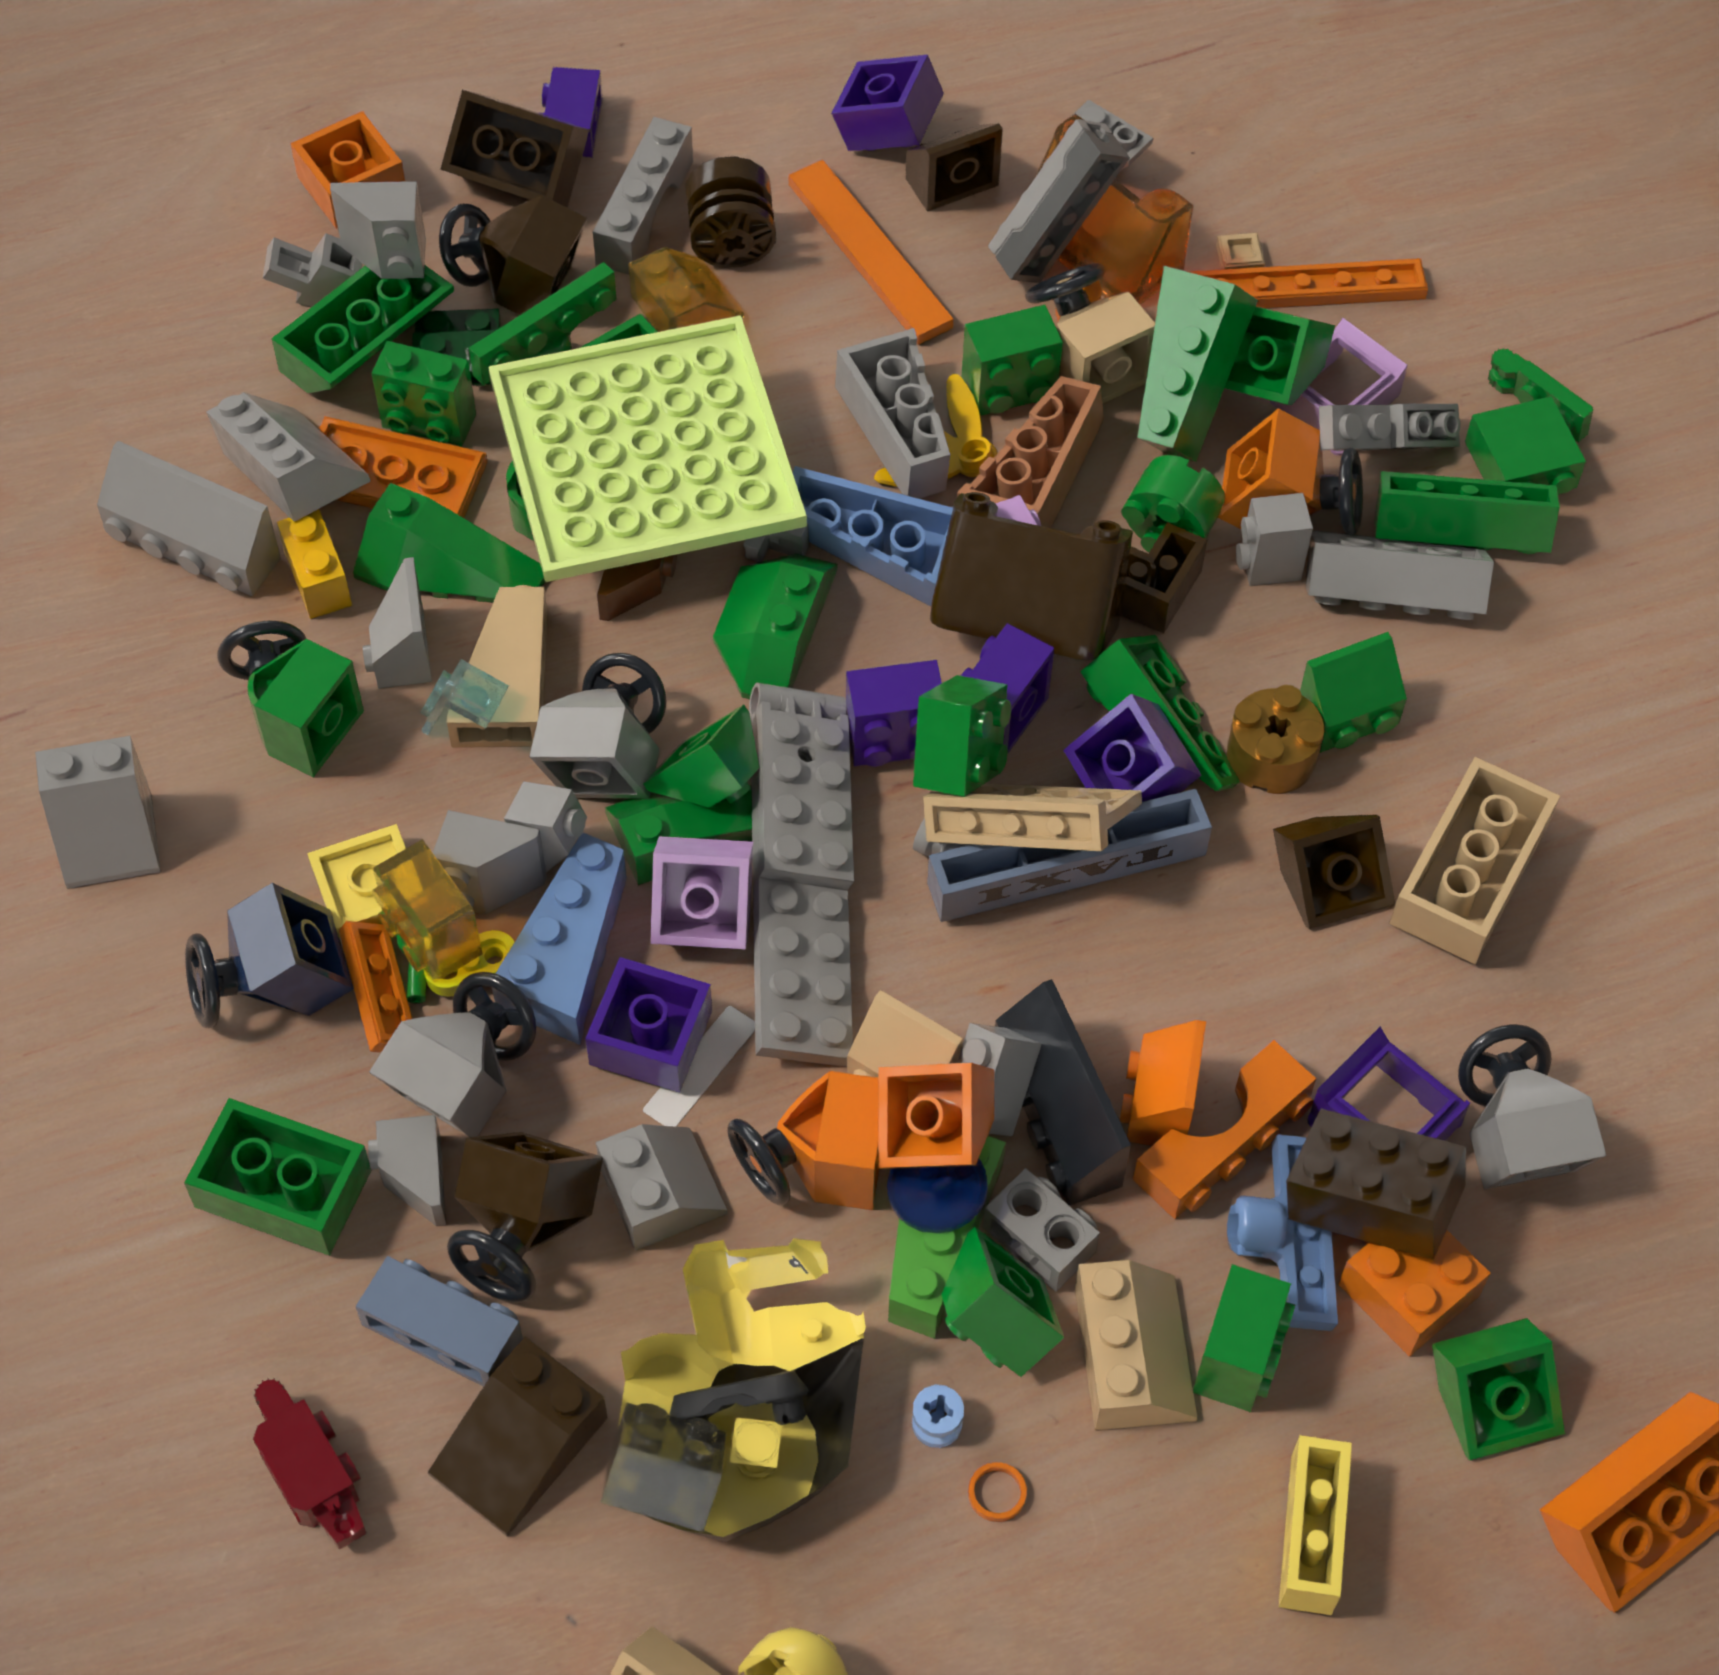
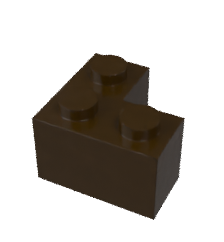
[1121,523,1207,634]

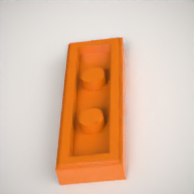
[339,921,413,1052]

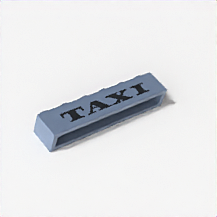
[927,789,1212,922]

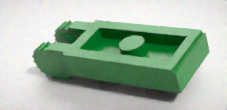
[1488,348,1594,443]

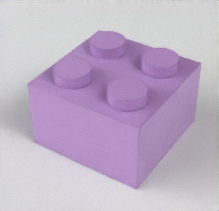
[651,836,753,949]

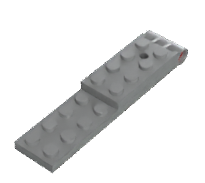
[749,683,854,1067]

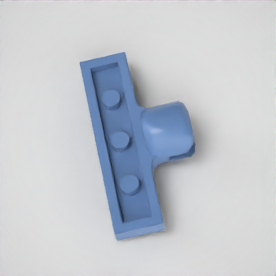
[1227,1135,1338,1331]

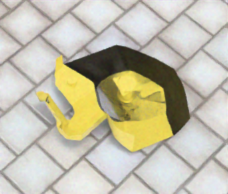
[601,1238,866,1542]

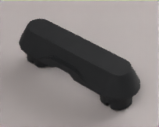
[668,1370,809,1444]

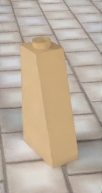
[447,585,548,747]

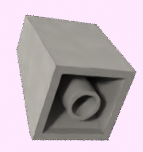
[35,736,161,889]

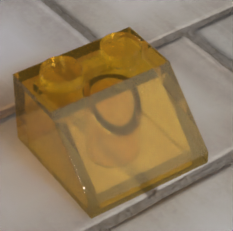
[628,247,744,332]

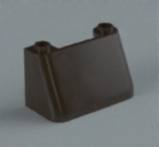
[930,492,1133,660]

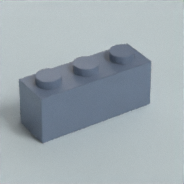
[355,1256,523,1387]

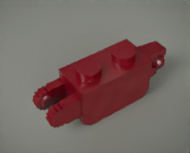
[253,1378,367,1549]

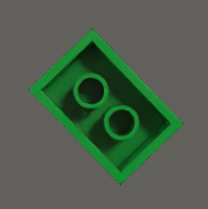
[184,1098,372,1256]

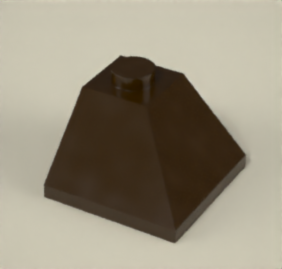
[1273,814,1395,929]

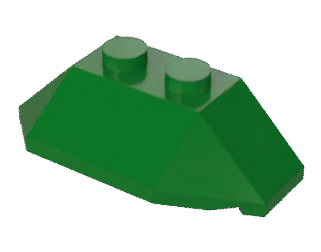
[713,553,838,699]

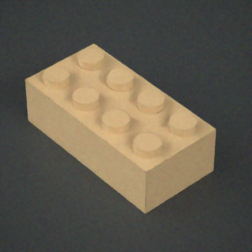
[1389,757,1560,965]

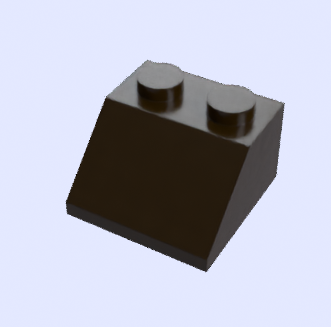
[906,123,1003,211]

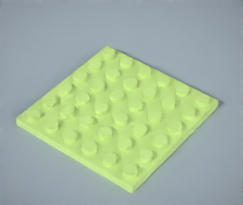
[489,315,807,582]

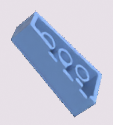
[793,466,953,606]
[492,833,627,1045]

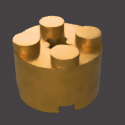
[1227,684,1324,794]

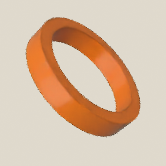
[968,1462,1027,1522]

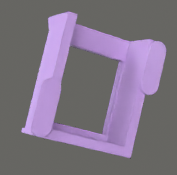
[1270,318,1407,456]

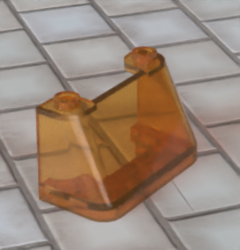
[1034,113,1194,305]

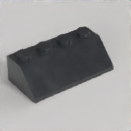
[995,979,1131,1206]

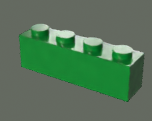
[1375,471,1560,554]

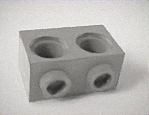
[983,1168,1100,1292]

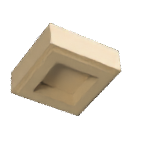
[1216,233,1265,269]

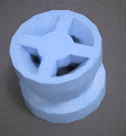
[912,1385,964,1448]

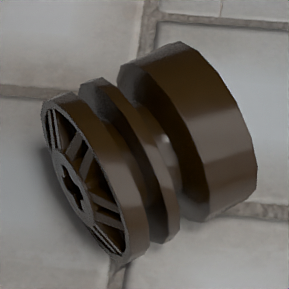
[685,156,776,268]

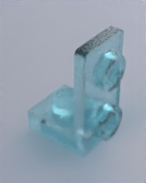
[420,659,509,736]

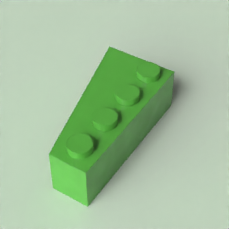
[888,1136,1006,1339]

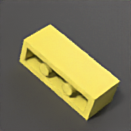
[1279,1435,1352,1615]

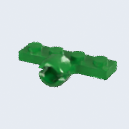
[469,262,617,386]

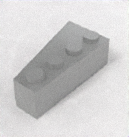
[835,328,950,499]

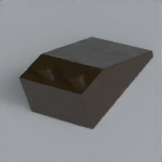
[428,1337,608,1537]

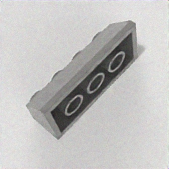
[206,392,371,522]
[97,441,281,597]
[1306,530,1494,620]

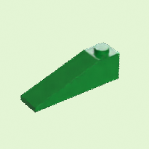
[353,483,545,603]
[1080,635,1240,791]

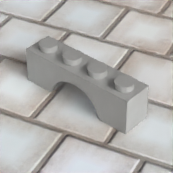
[593,117,693,276]

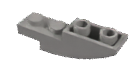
[1319,404,1460,451]

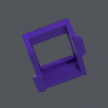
[1307,1027,1470,1141]

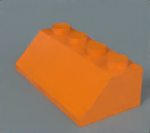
[1540,1392,1719,1613]

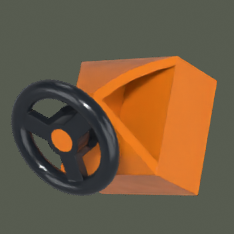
[1218,408,1363,535]
[727,1071,880,1211]

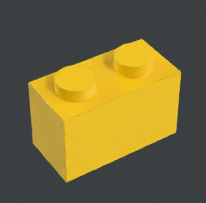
[276,509,352,619]

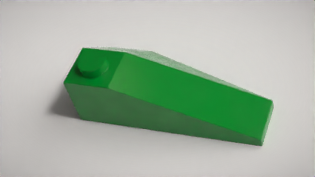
[605,786,752,886]

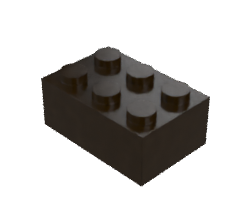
[440,90,590,208]
[1286,1109,1466,1260]

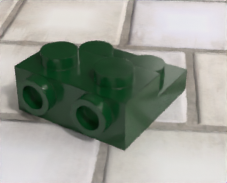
[412,308,500,386]

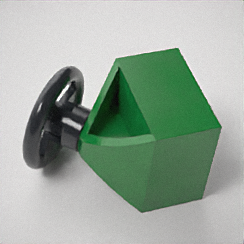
[217,620,364,778]

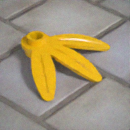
[874,374,998,487]

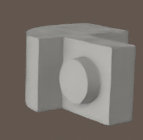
[263,233,362,307]

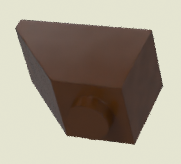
[597,554,677,621]

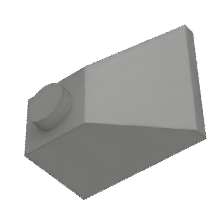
[363,557,432,689]

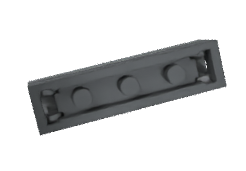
[988,119,1130,283]

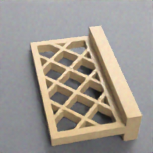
[923,784,1142,851]

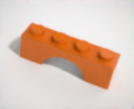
[1133,1040,1317,1220]

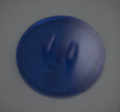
[887,1158,988,1233]

